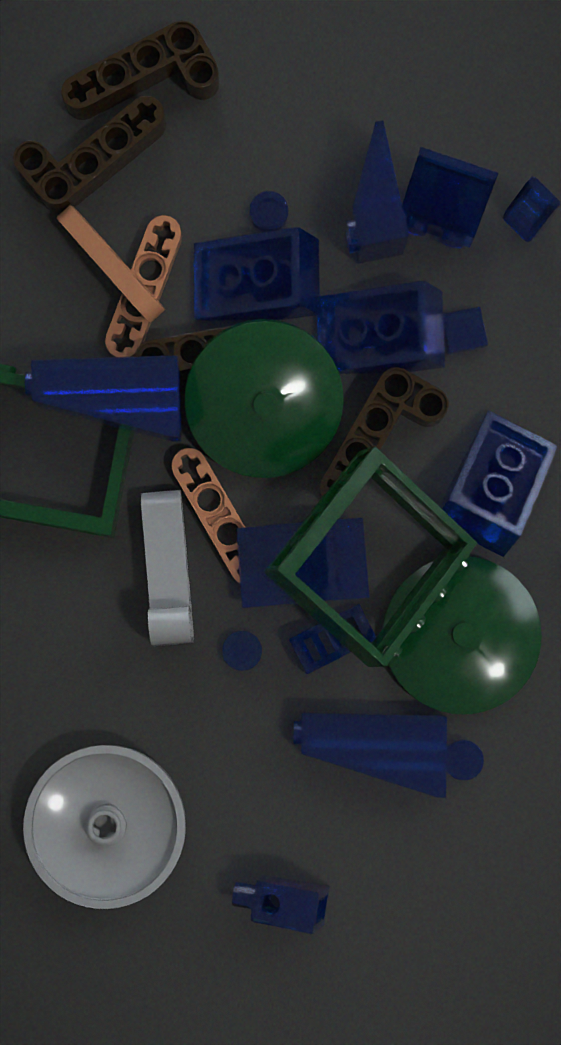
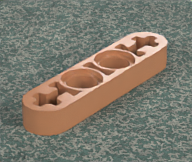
[56,204,166,323]
[105,215,182,362]
[172,448,266,586]

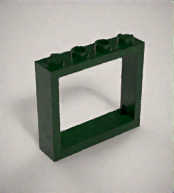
[0,364,140,538]
[263,446,477,667]

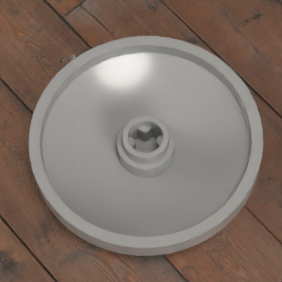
[23,745,186,909]

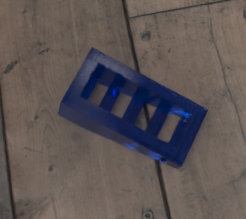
[503,176,561,242]
[289,604,376,675]

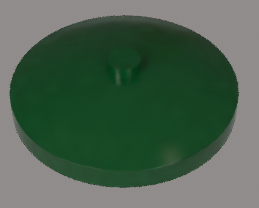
[185,319,343,478]
[383,556,542,715]

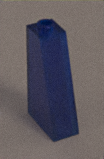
[25,356,181,442]
[293,712,447,798]

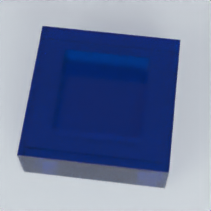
[441,307,488,354]

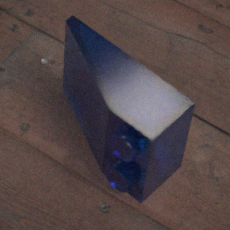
[345,120,409,264]
[397,147,498,249]
[194,227,320,321]
[317,280,445,374]
[440,410,558,557]
[236,518,369,608]

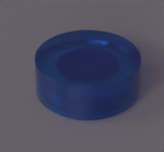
[250,191,289,232]
[222,631,262,671]
[443,740,484,780]

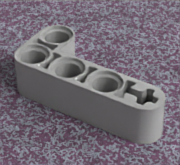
[141,490,194,646]

